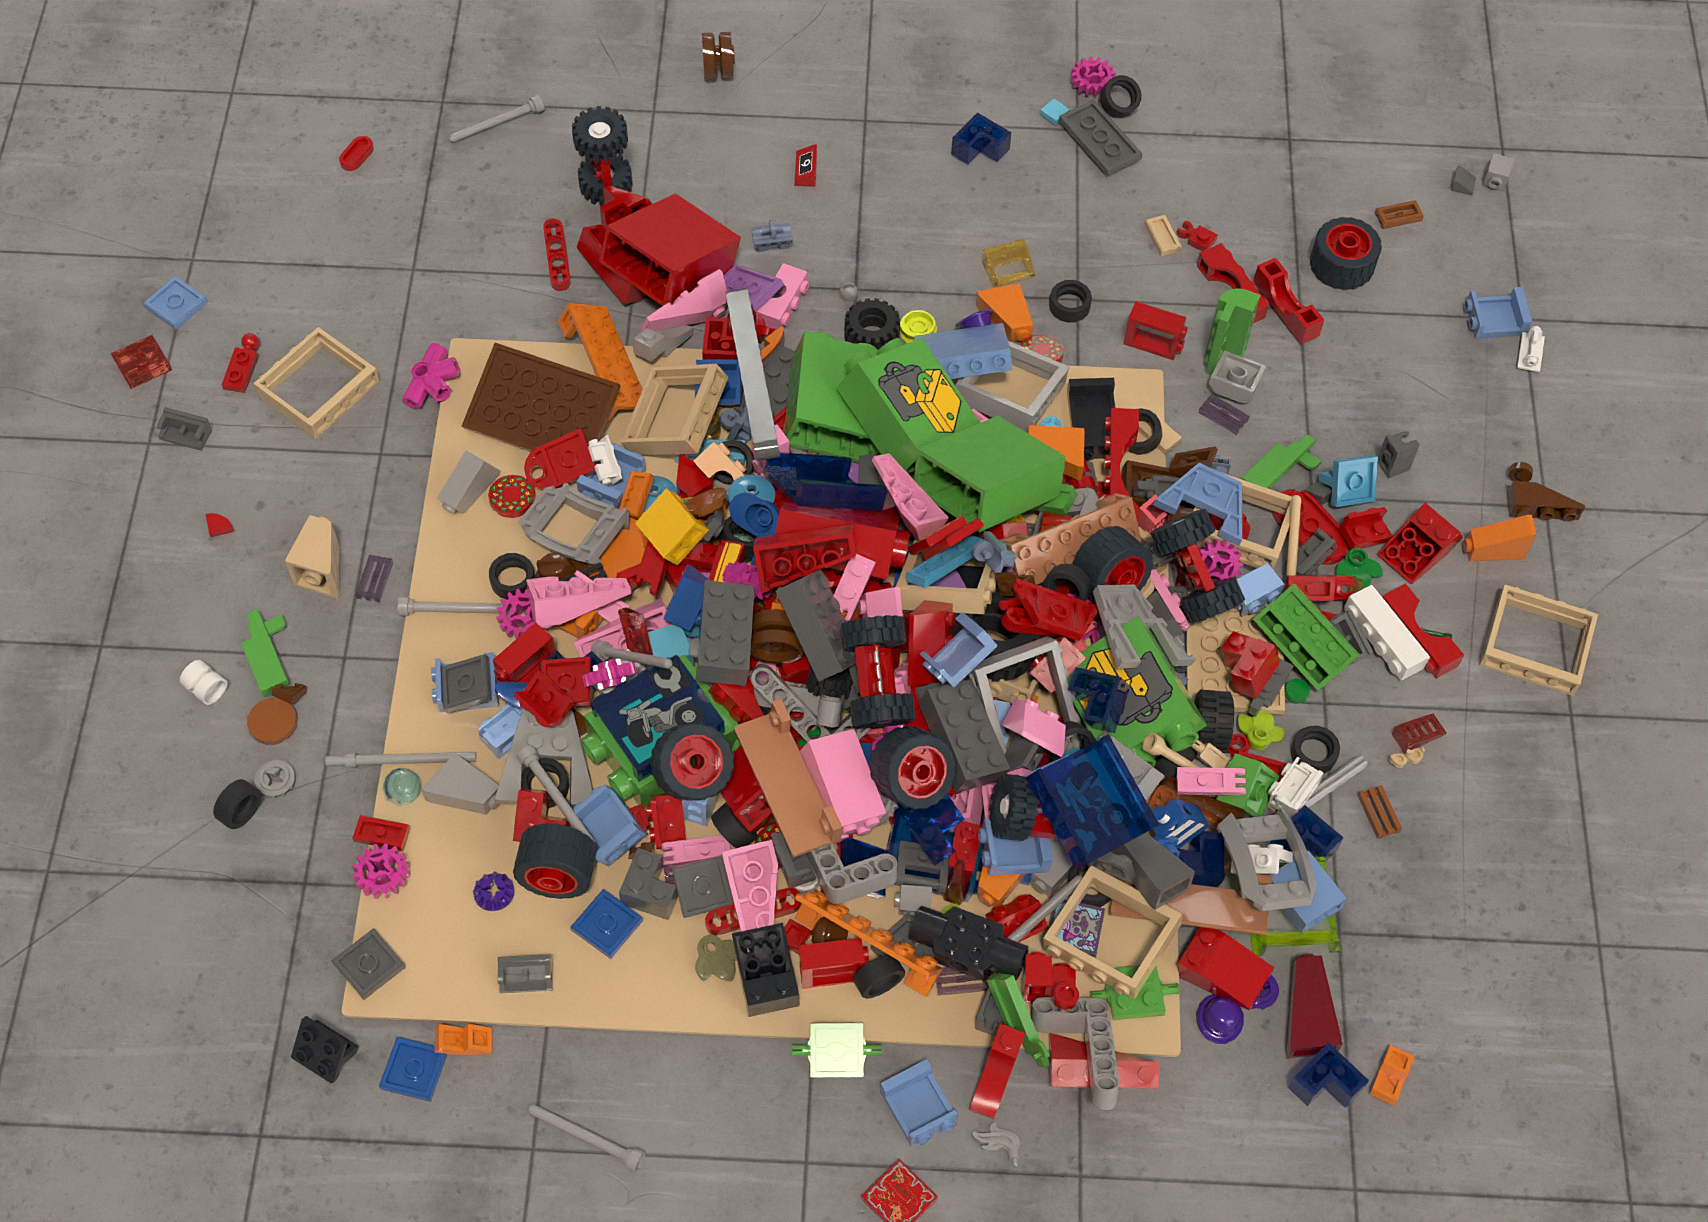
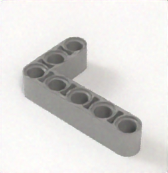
[751,664,871,742]
[748,675,846,727]
[806,843,897,904]
[1031,997,1119,1110]

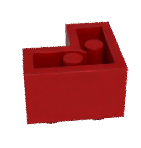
[702,317,738,360]
[1221,631,1280,699]
[513,788,570,842]
[1021,952,1076,1004]

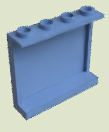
[915,323,1013,379]

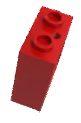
[1124,301,1188,360]
[493,622,557,683]
[799,938,869,989]

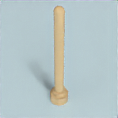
[1284,495,1301,592]
[1142,733,1201,768]

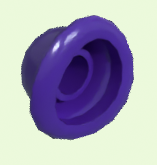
[955,309,994,329]
[1197,994,1244,1044]

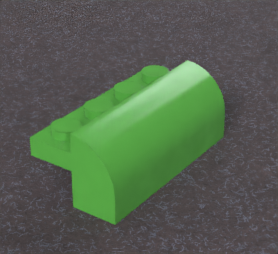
[1205,289,1260,375]
[1253,583,1360,691]

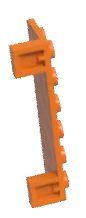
[557,303,643,424]
[554,517,648,639]
[794,890,943,997]

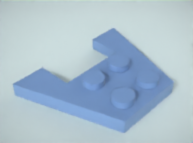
[1153,462,1242,546]

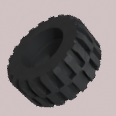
[952,590,1042,682]

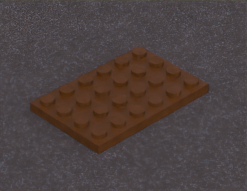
[462,342,621,451]

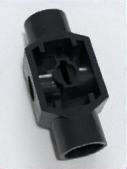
[909,905,1029,981]

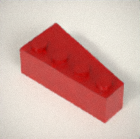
[753,524,857,594]

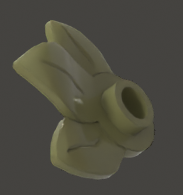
[695,935,737,982]

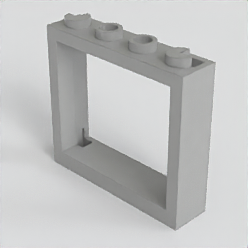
[956,341,1069,433]
[968,636,1081,755]

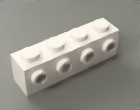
[1344,585,1430,681]

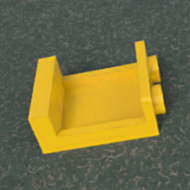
[635,488,709,565]

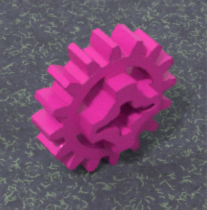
[1070,56,1116,97]
[1198,539,1243,583]
[722,561,775,599]
[496,589,545,639]
[582,658,637,690]
[352,843,409,899]

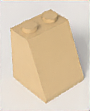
[285,515,340,599]

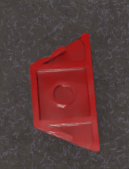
[1012,578,1099,641]

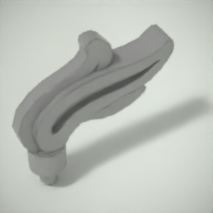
[972,1122,1020,1167]

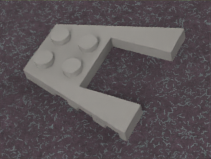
[1093,585,1196,669]
[494,709,593,808]

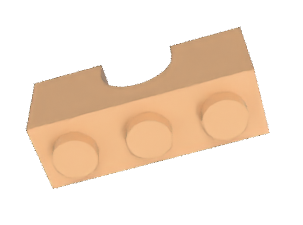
[694,442,755,494]

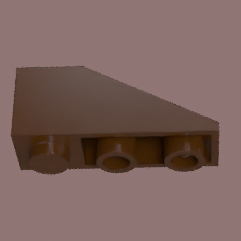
[1507,481,1585,521]

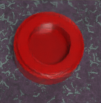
[1052,982,1079,1010]

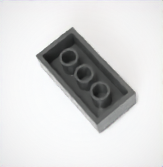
[776,569,856,682]
[695,580,754,686]
[918,679,1010,793]

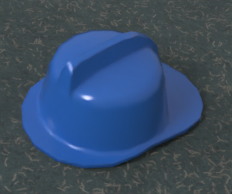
[729,493,780,538]

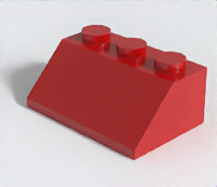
[908,600,956,686]

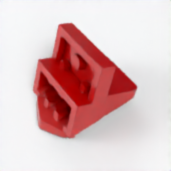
[600,186,652,228]

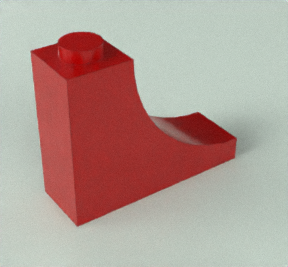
[969,1023,1025,1120]

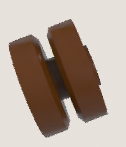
[702,32,735,79]
[750,609,804,663]

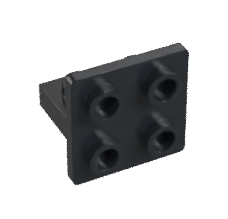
[291,1016,359,1084]

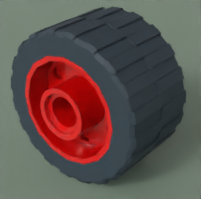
[1310,217,1382,290]
[1072,526,1153,599]
[650,723,734,801]
[869,726,957,810]
[513,823,597,899]

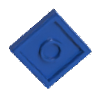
[570,889,643,959]
[379,1037,447,1102]

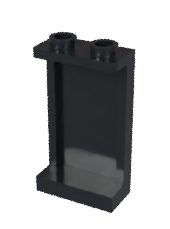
[1067,377,1115,460]

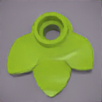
[1237,712,1285,750]

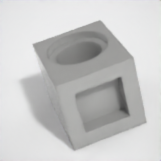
[1483,153,1514,191]
[894,885,932,916]

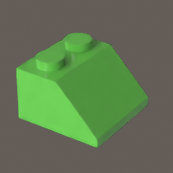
[1216,754,1279,818]

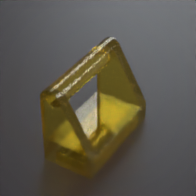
[982,239,1035,287]

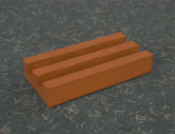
[1375,200,1424,229]
[1358,785,1402,839]

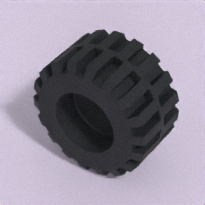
[844,298,900,350]
[1194,689,1234,753]

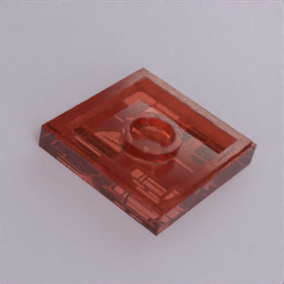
[111,335,172,389]
[618,607,653,655]

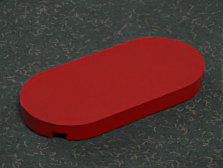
[1272,489,1349,565]

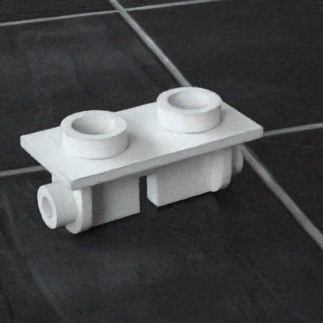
[1517,326,1545,372]
[588,435,622,487]

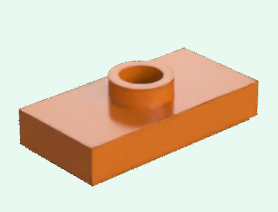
[619,471,654,519]

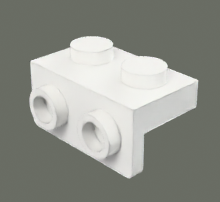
[1231,844,1293,874]

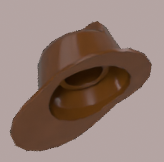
[535,552,590,580]

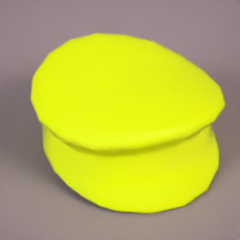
[900,310,937,343]

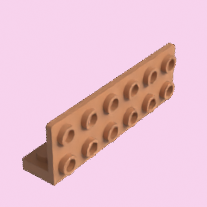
[1000,493,1141,585]
[734,698,843,857]
[1110,874,1273,935]

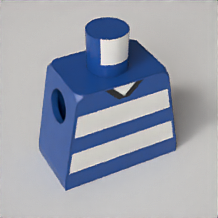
[1148,798,1210,850]

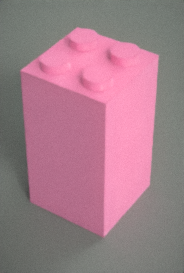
[800,729,886,843]

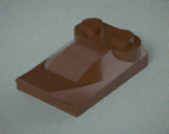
[1121,460,1195,509]

